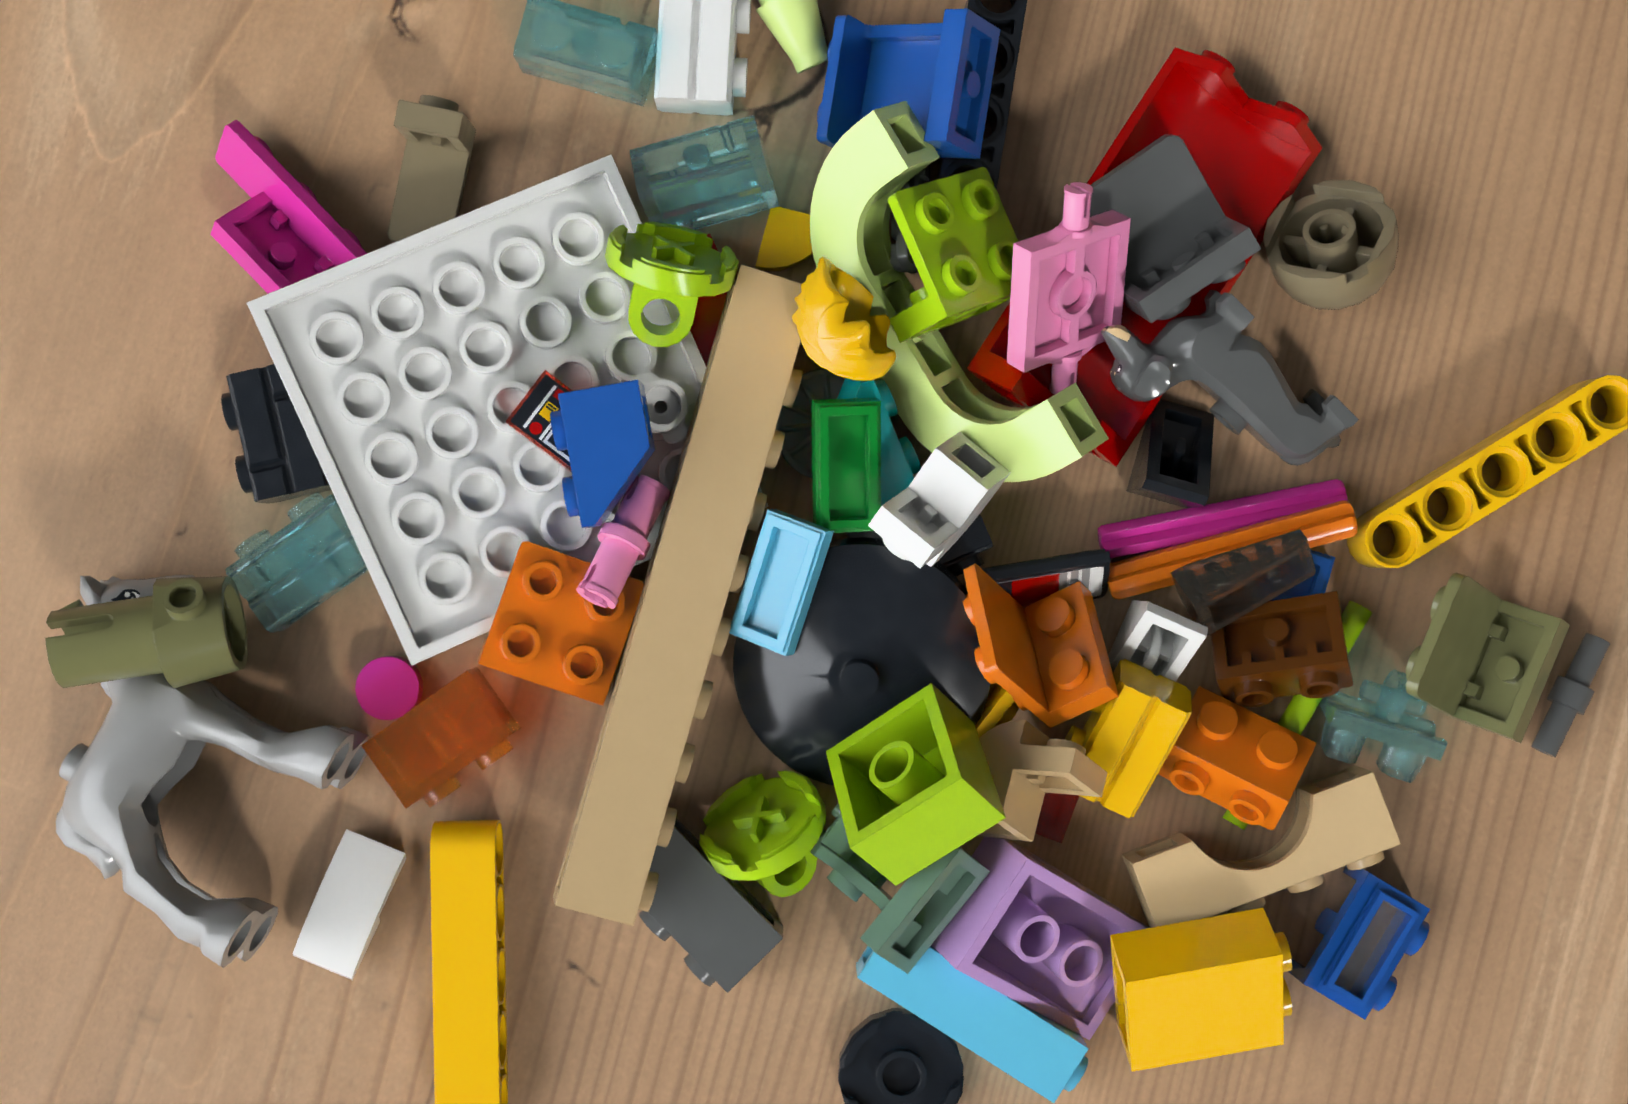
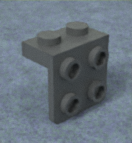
[1090,134,1261,323]

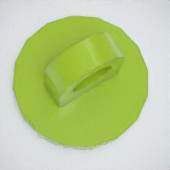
[605,222,739,347]
[699,770,826,897]

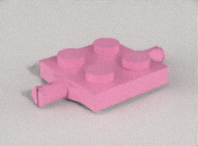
[1007,182,1131,394]

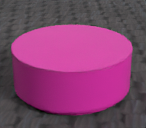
[355,656,423,720]

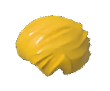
[792,257,896,381]

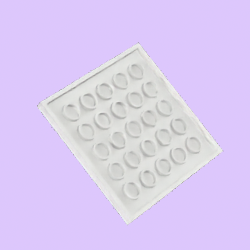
[247,155,768,666]

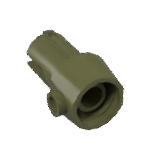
[45,576,247,688]

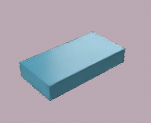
[729,509,834,656]

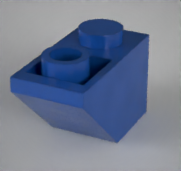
[550,380,655,528]

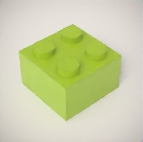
[826,683,1006,886]

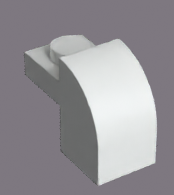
[868,432,1011,568]

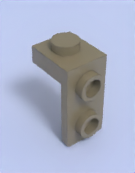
[387,95,476,242]

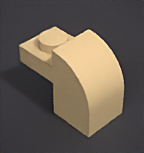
[978,720,1107,842]

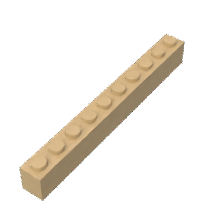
[553,264,803,926]

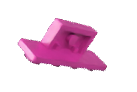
[210,120,367,294]

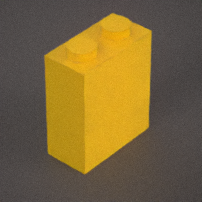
[1110,908,1292,1072]

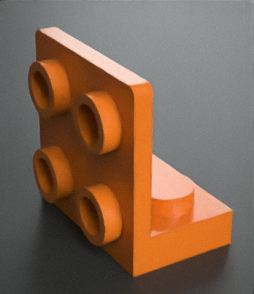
[477,541,644,706]
[963,564,1119,728]

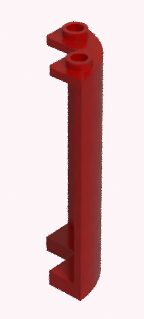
[967,47,1322,467]

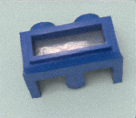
[1288,866,1430,1020]

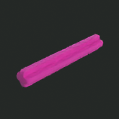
[1098,479,1348,558]

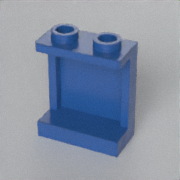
[816,8,1000,159]

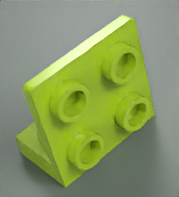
[888,167,1019,343]

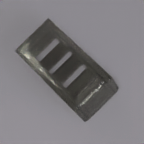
[1170,529,1316,635]

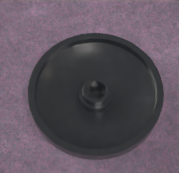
[733,537,990,786]

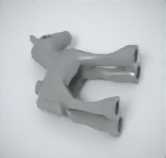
[56,575,372,968]

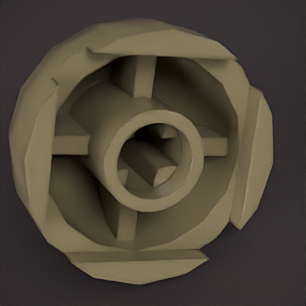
[1263,180,1399,310]

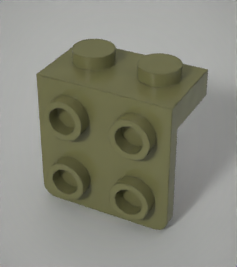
[1405,573,1570,743]

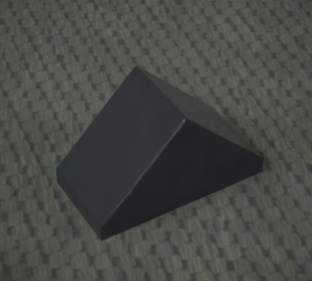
[1126,399,1214,508]

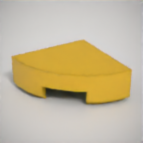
[755,205,813,271]

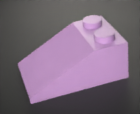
[931,837,1149,1040]

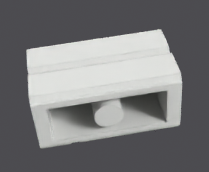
[654,0,751,116]

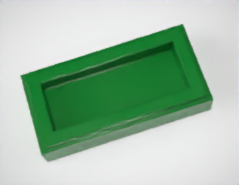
[812,397,881,533]

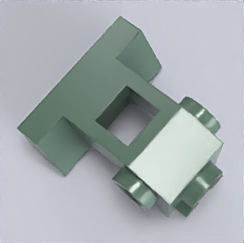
[810,803,990,974]

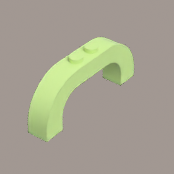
[810,101,1109,482]

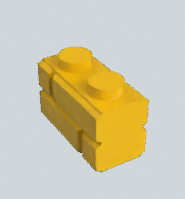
[1064,659,1192,818]

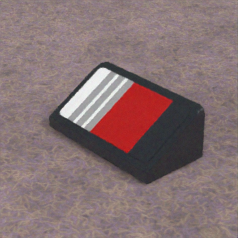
[981,549,1111,608]

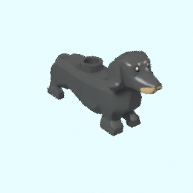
[1101,290,1359,466]

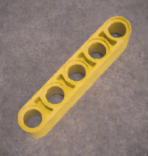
[1347,375,1628,568]
[430,820,508,1104]

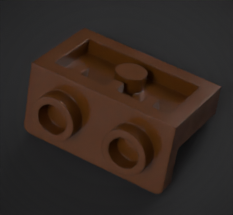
[1208,591,1353,707]

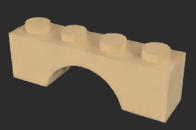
[1121,765,1401,927]

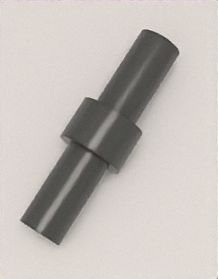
[1531,633,1610,758]

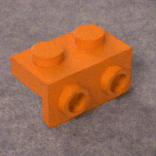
[1158,686,1317,830]

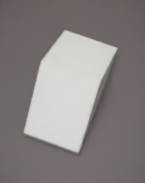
[1108,600,1208,682]

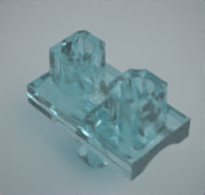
[1319,669,1448,783]

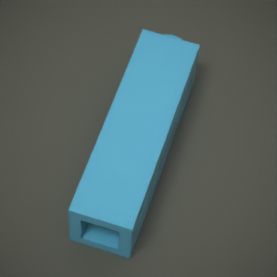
[856,946,1089,1103]

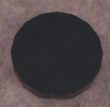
[838,1008,964,1104]

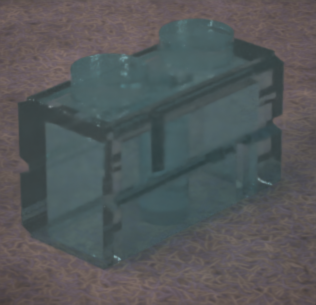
[513,0,658,107]
[630,115,780,230]
[225,492,368,633]

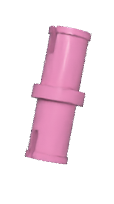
[576,475,671,609]

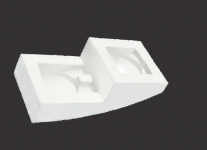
[292,829,406,980]

